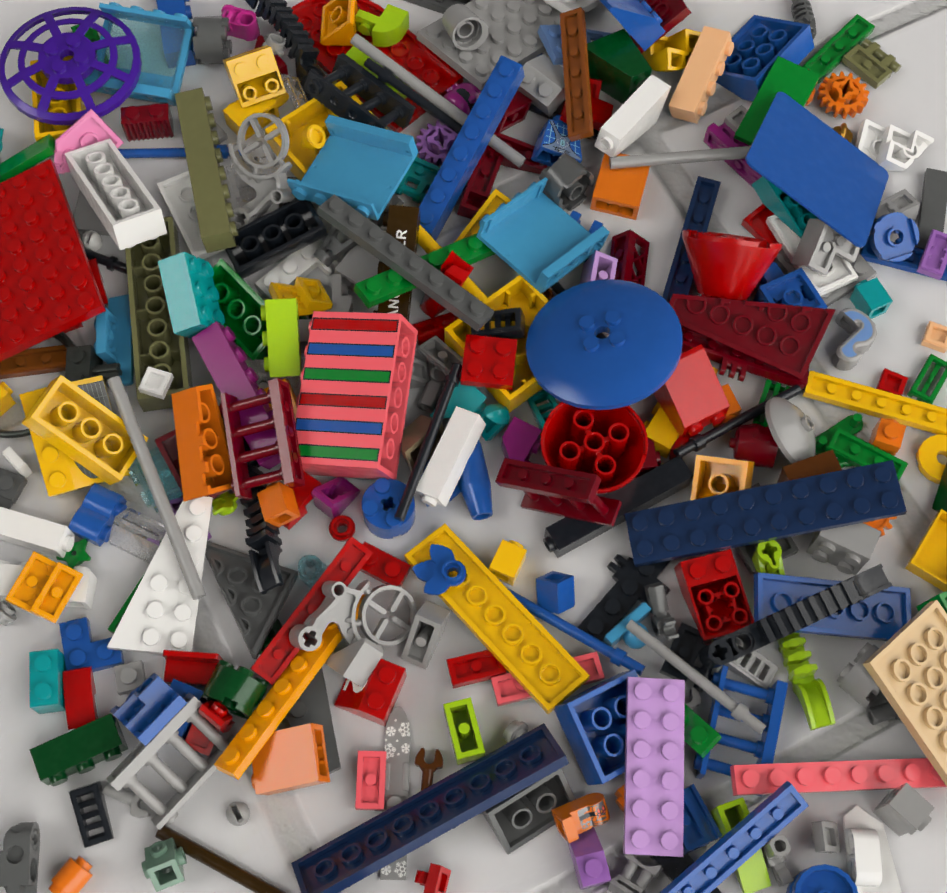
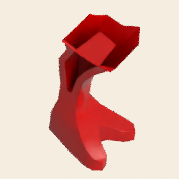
[420,250,474,318]

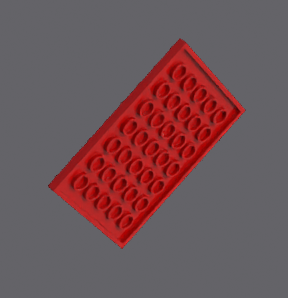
[0,159,106,362]

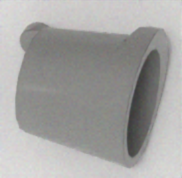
[442,4,488,51]

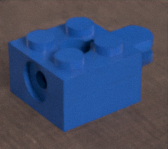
[753,262,828,309]

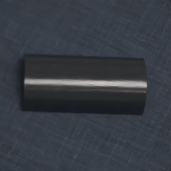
[225,199,328,279]

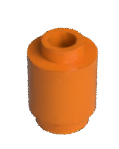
[48,856,93,893]

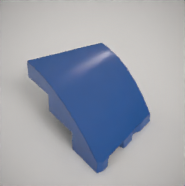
[110,673,187,746]

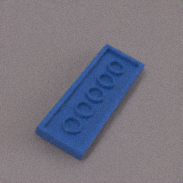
[754,572,912,641]

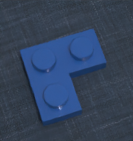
[59,617,124,672]

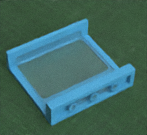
[84,2,195,106]

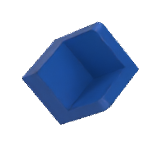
[536,571,575,614]

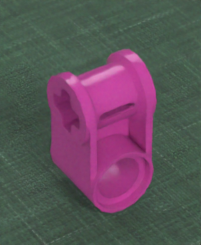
[221,4,260,41]

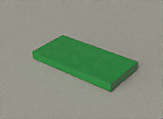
[734,56,821,146]

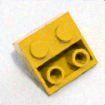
[223,45,286,108]

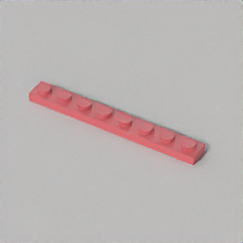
[730,758,947,796]

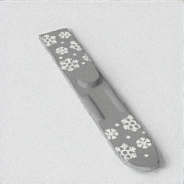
[380,707,410,880]

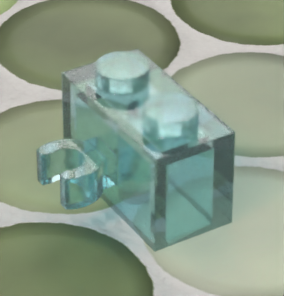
[129,447,183,513]

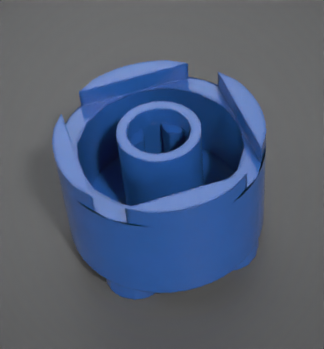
[362,478,416,539]

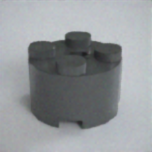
[193,16,232,65]
[539,153,594,211]

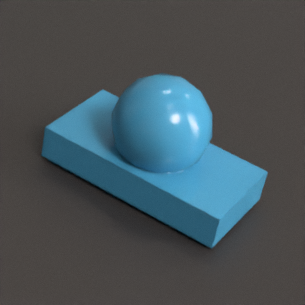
[603,602,651,649]

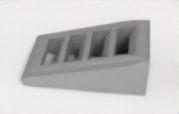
[725,638,779,689]

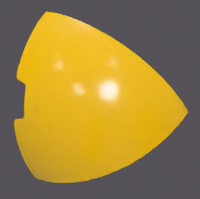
[642,28,701,72]

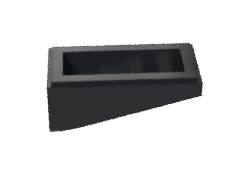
[471,307,525,339]
[69,781,114,848]

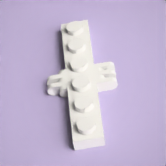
[255,218,370,299]

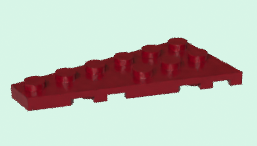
[669,294,836,379]

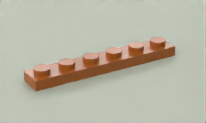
[560,7,594,142]

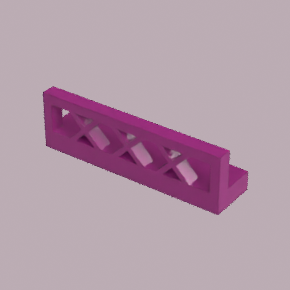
[703,123,762,187]

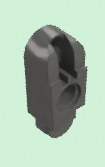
[0,822,40,893]

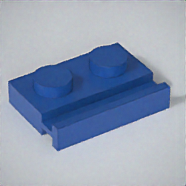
[683,784,722,855]

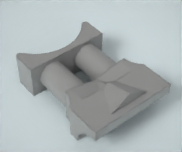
[606,854,663,893]

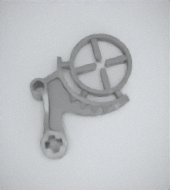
[228,113,295,229]
[289,579,417,659]

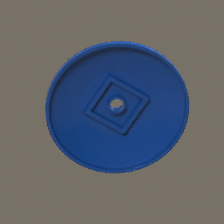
[526,279,683,410]

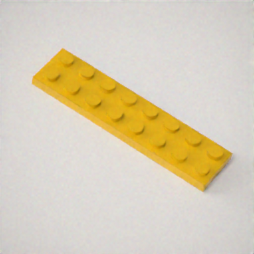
[404,523,590,714]

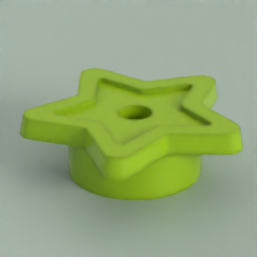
[212,491,239,516]

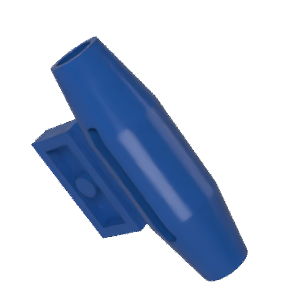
[420,440,493,520]

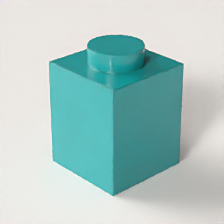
[849,277,893,319]

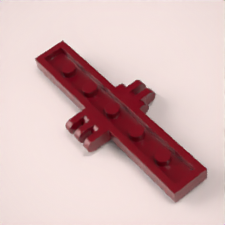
[681,326,809,390]

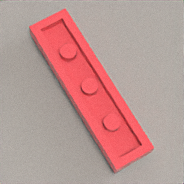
[491,651,605,706]

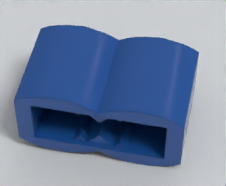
[68,483,127,547]

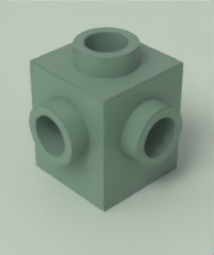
[141,838,187,892]

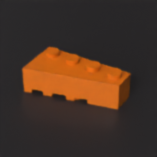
[171,384,233,501]

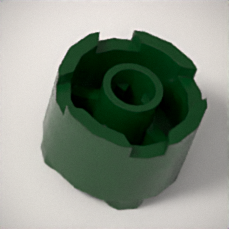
[202,659,269,720]

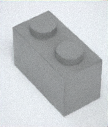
[872,783,934,836]

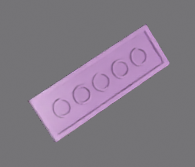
[623,677,685,857]

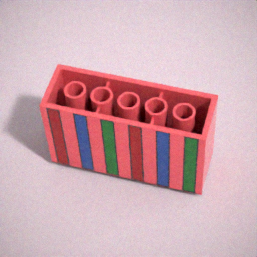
[295,311,418,480]

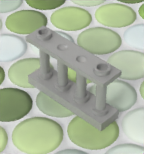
[106,693,235,830]

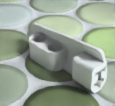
[843,805,902,893]

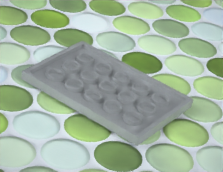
[416,0,560,91]

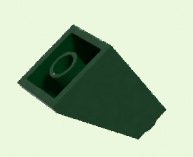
[587,29,652,104]

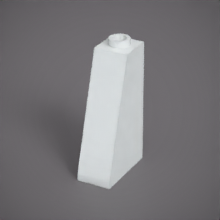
[594,75,671,157]

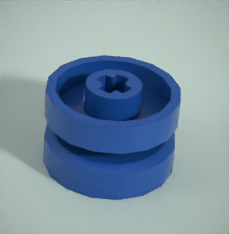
[786,864,858,893]

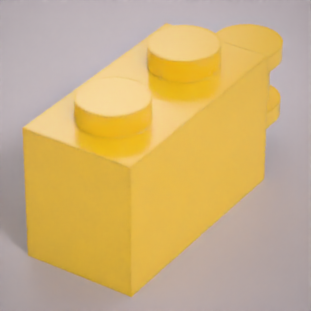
[223,92,289,140]

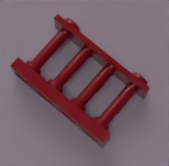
[220,378,305,500]
[495,458,622,527]

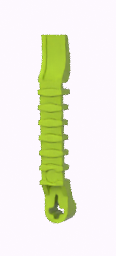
[752,540,836,731]

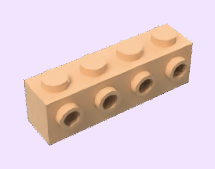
[668,26,734,124]

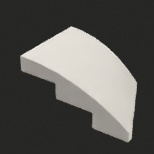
[855,119,934,171]

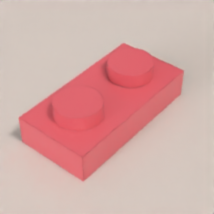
[355,751,387,811]

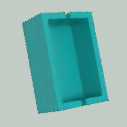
[158,252,225,339]

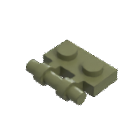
[841,38,901,89]

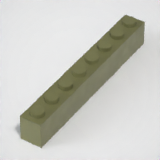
[175,87,238,253]

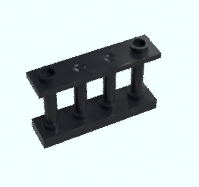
[303,53,416,129]

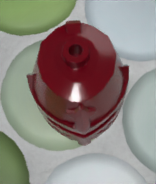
[729,424,778,469]

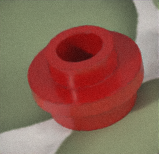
[329,515,355,541]

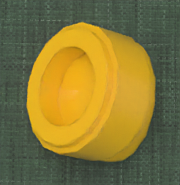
[301,124,326,150]

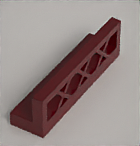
[610,229,650,286]

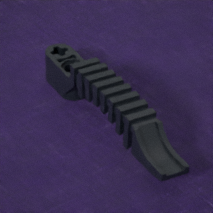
[246,0,325,102]
[219,406,284,595]
[699,564,893,669]

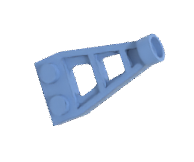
[537,25,630,65]

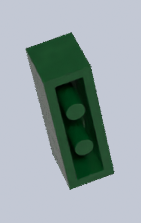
[29,713,128,786]

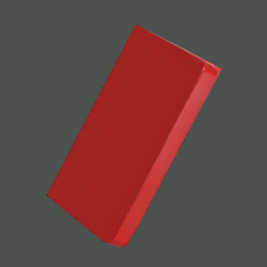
[163,650,223,686]

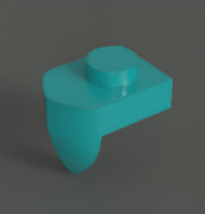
[479,403,510,441]

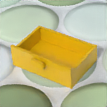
[905,509,947,592]

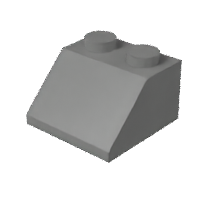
[518,54,565,117]

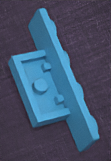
[94,294,134,386]

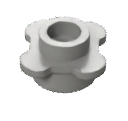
[262,33,286,56]

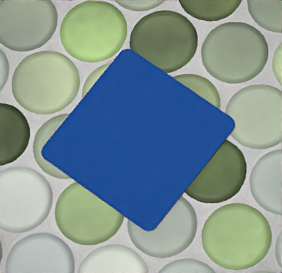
[745,92,889,248]

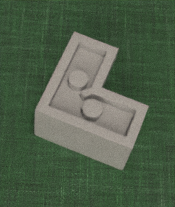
[791,219,860,275]

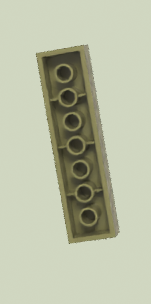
[125,216,193,412]

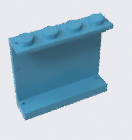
[287,115,419,221]
[476,177,610,294]

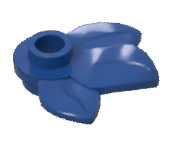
[413,544,466,595]

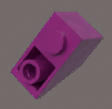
[501,416,542,462]

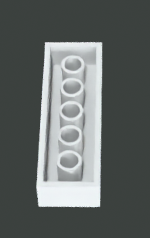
[64,138,167,250]

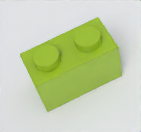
[443,697,485,765]

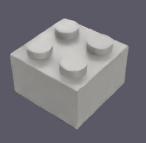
[806,523,881,575]

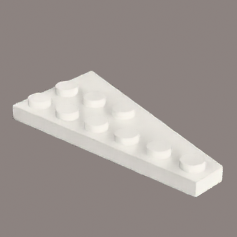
[107,496,213,654]

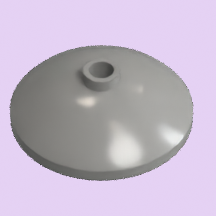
[765,397,816,463]

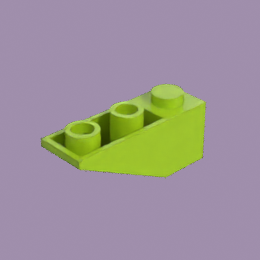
[710,797,772,893]

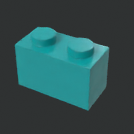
[29,649,66,714]

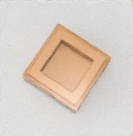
[921,321,947,353]

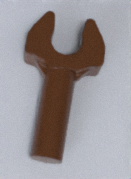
[415,748,443,791]

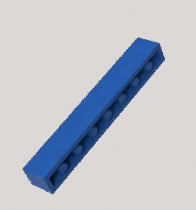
[419,55,525,241]

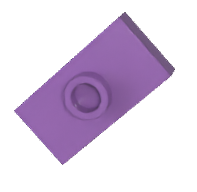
[916,229,947,280]

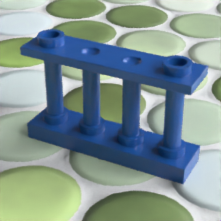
[693,665,788,797]

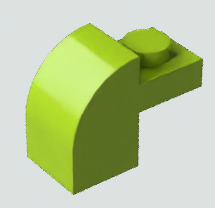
[355,4,409,47]

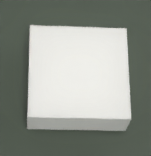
[138,366,174,400]
[2,446,33,478]

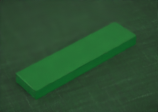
[802,14,875,84]

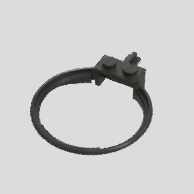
[0,332,122,438]

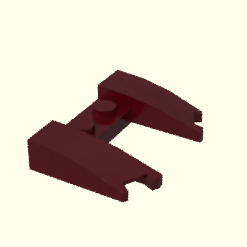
[457,132,547,219]

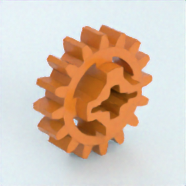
[817,71,869,119]

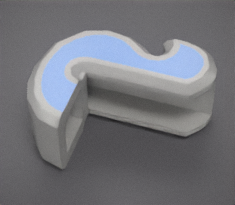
[832,308,877,371]

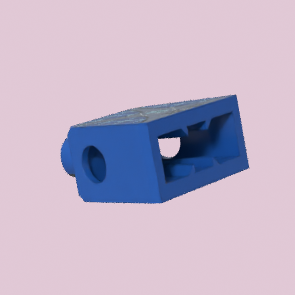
[531,115,582,167]

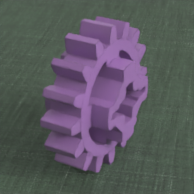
[416,121,458,166]

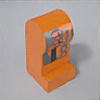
[551,793,610,843]

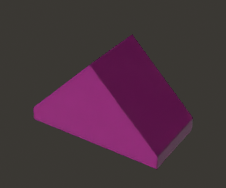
[311,477,361,519]

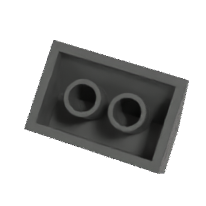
[482,768,576,854]

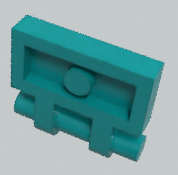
[395,157,440,204]

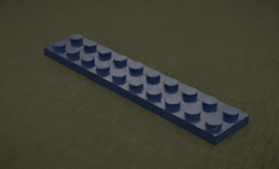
[624,460,907,567]
[291,723,569,893]

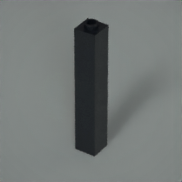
[543,457,693,558]

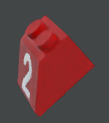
[334,659,407,726]

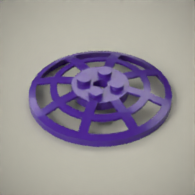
[0,7,142,125]

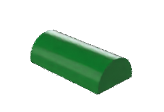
[213,258,268,361]

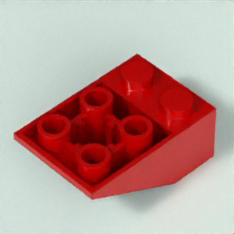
[674,549,754,641]

